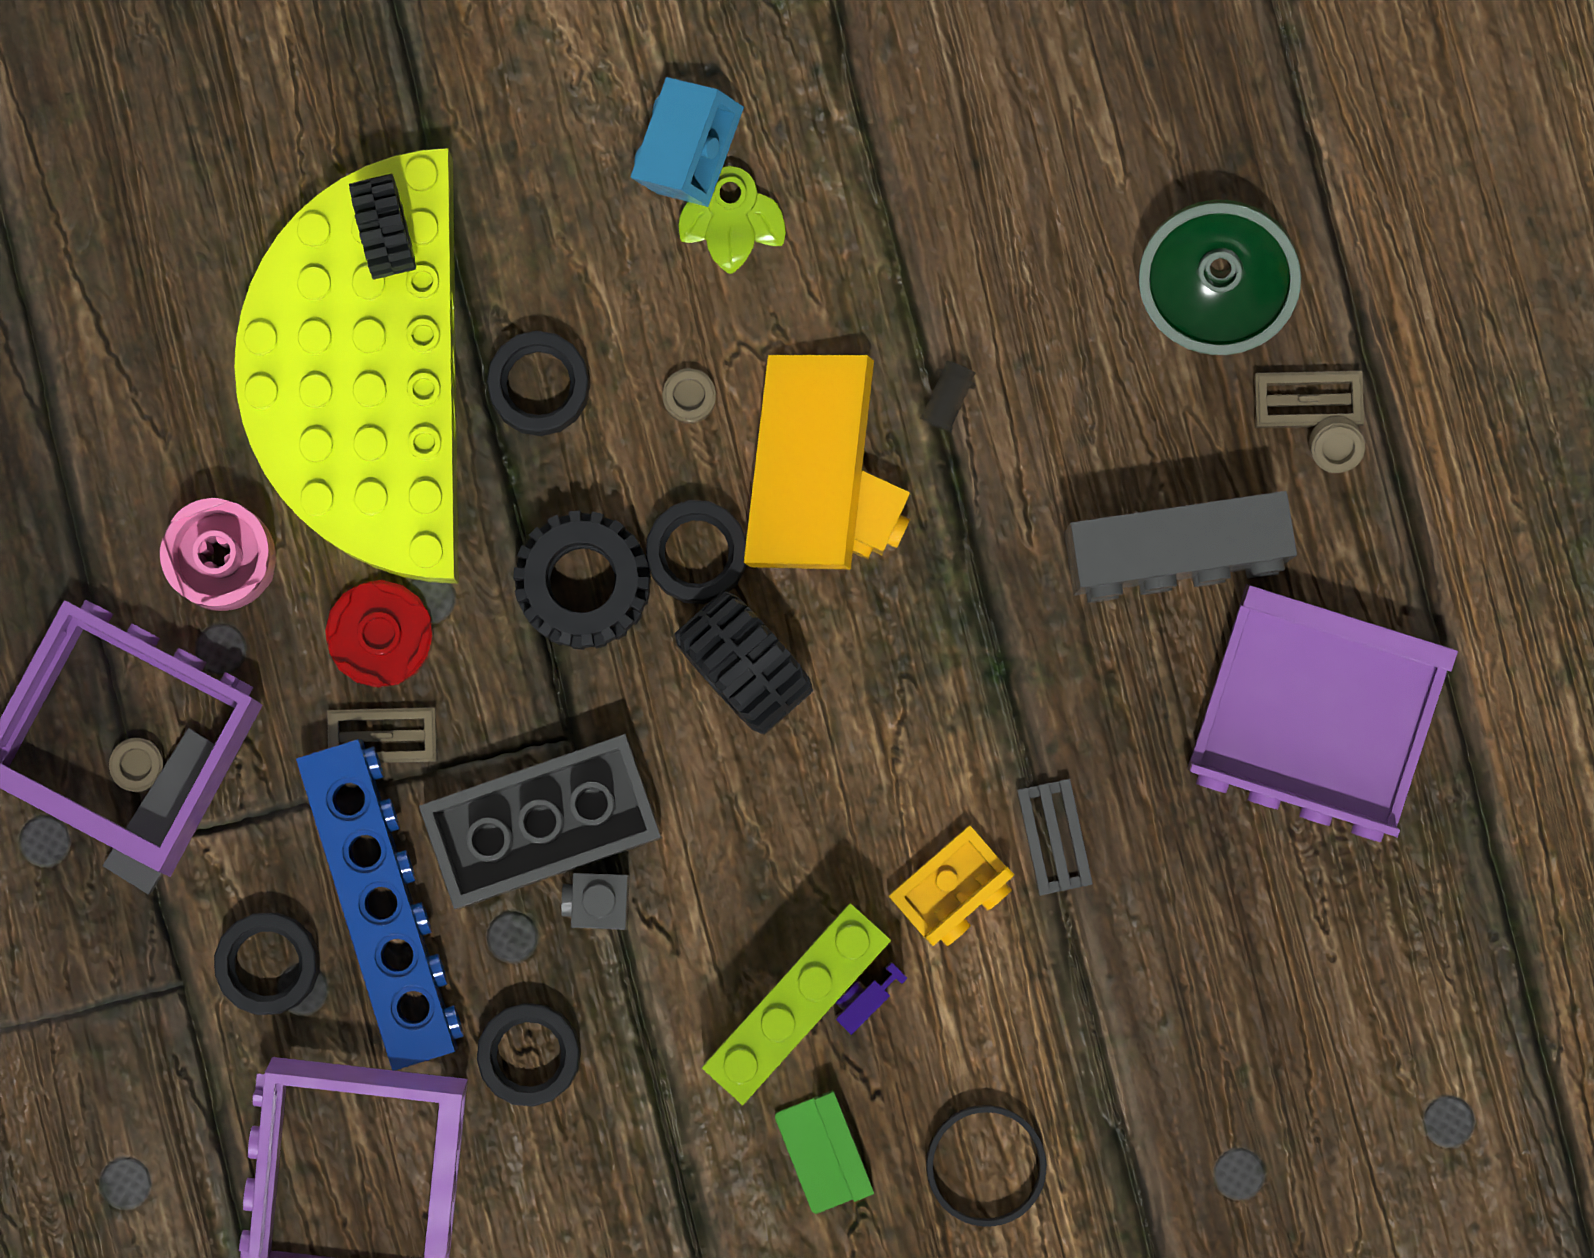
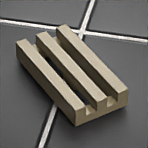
[1253,371,1364,428]
[327,708,437,763]

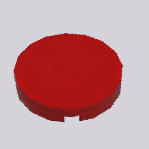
[325,580,434,688]

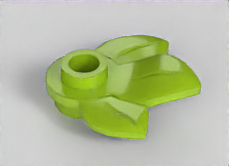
[679,166,786,274]

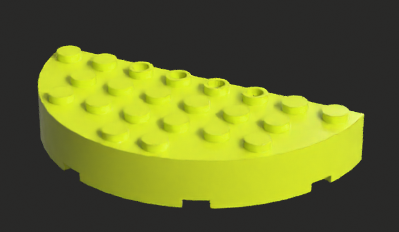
[234,148,459,584]

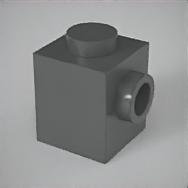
[561,873,630,930]

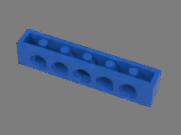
[296,739,464,1071]

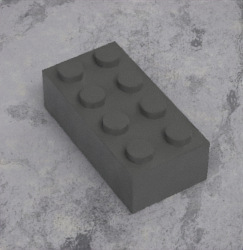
[1064,491,1297,603]
[419,734,662,909]

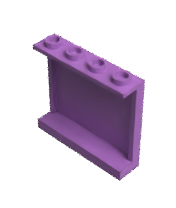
[1187,584,1458,842]

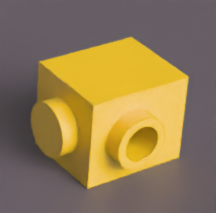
[853,471,910,559]

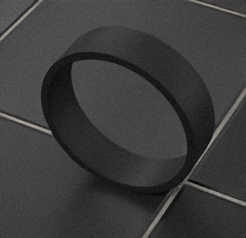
[926,1105,1047,1227]

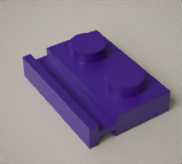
[835,962,908,1035]

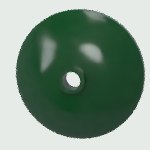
[1139,200,1301,355]

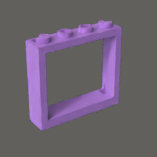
[0,600,263,877]
[239,1057,468,1258]

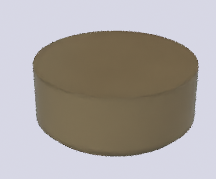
[662,368,716,424]
[1309,416,1365,473]
[109,738,166,792]

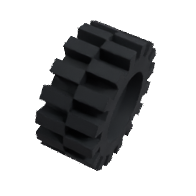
[349,173,416,280]

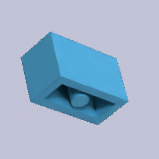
[630,77,744,207]

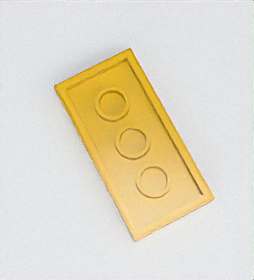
[744,355,874,570]

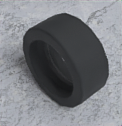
[487,331,590,436]
[646,500,746,604]
[214,913,320,1015]
[477,1003,581,1107]

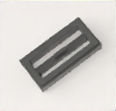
[1016,779,1093,896]

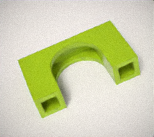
[702,903,891,1105]

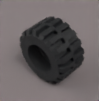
[513,510,651,650]
[674,590,813,735]

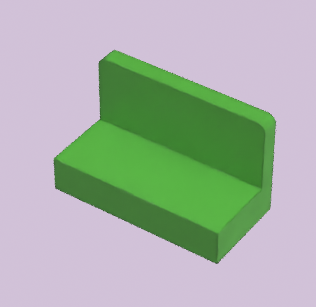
[775,1090,874,1214]

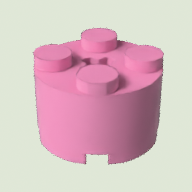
[160,498,276,611]

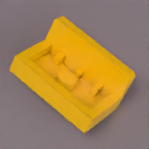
[888,825,1015,946]

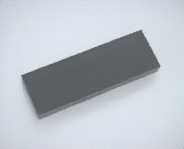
[103,728,236,894]

